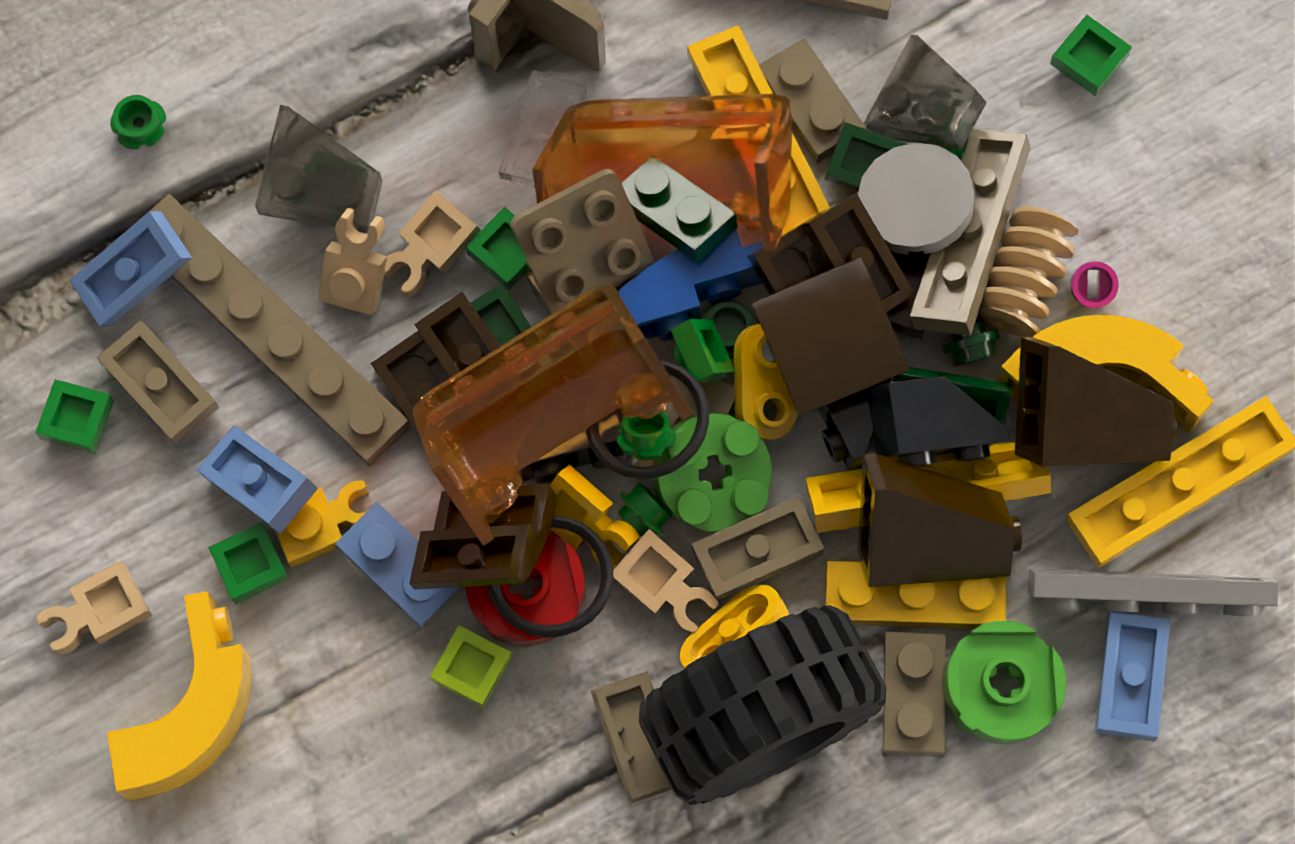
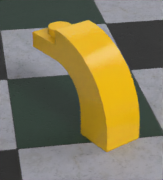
[997,315,1214,434]
[107,591,252,801]

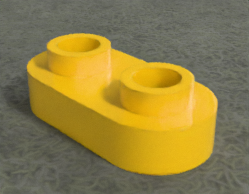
[734,324,798,440]
[680,585,789,668]

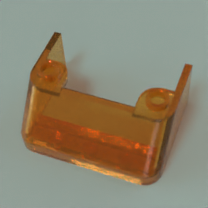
[532,94,792,251]
[412,285,693,546]

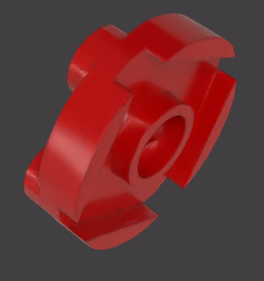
[465,533,585,646]

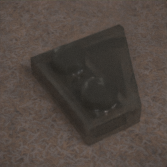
[864,35,987,150]
[255,105,383,233]

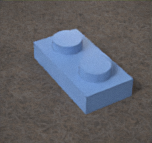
[69,211,192,327]
[197,425,318,534]
[335,502,459,628]
[1094,611,1170,742]

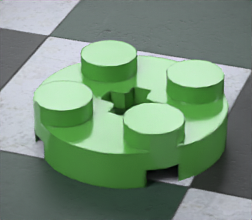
[652,413,772,532]
[942,621,1066,744]

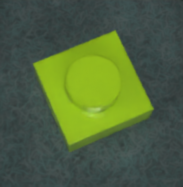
[430,625,513,709]

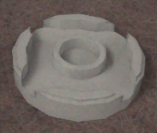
[858,143,975,255]

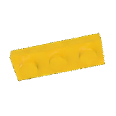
[825,561,1006,629]

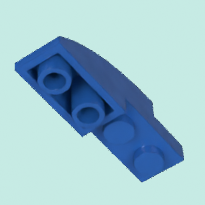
[585,229,778,357]

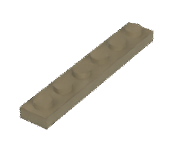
[150,194,411,467]

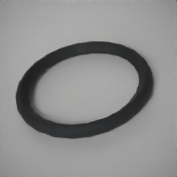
[586,359,709,479]
[488,515,614,638]

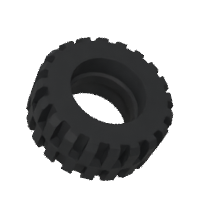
[639,605,887,805]

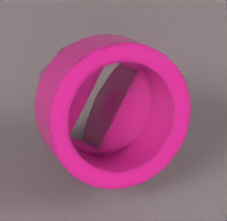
[1070,261,1119,308]

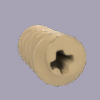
[978,206,1078,337]

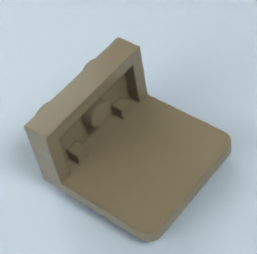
[468,0,606,72]
[511,169,656,319]

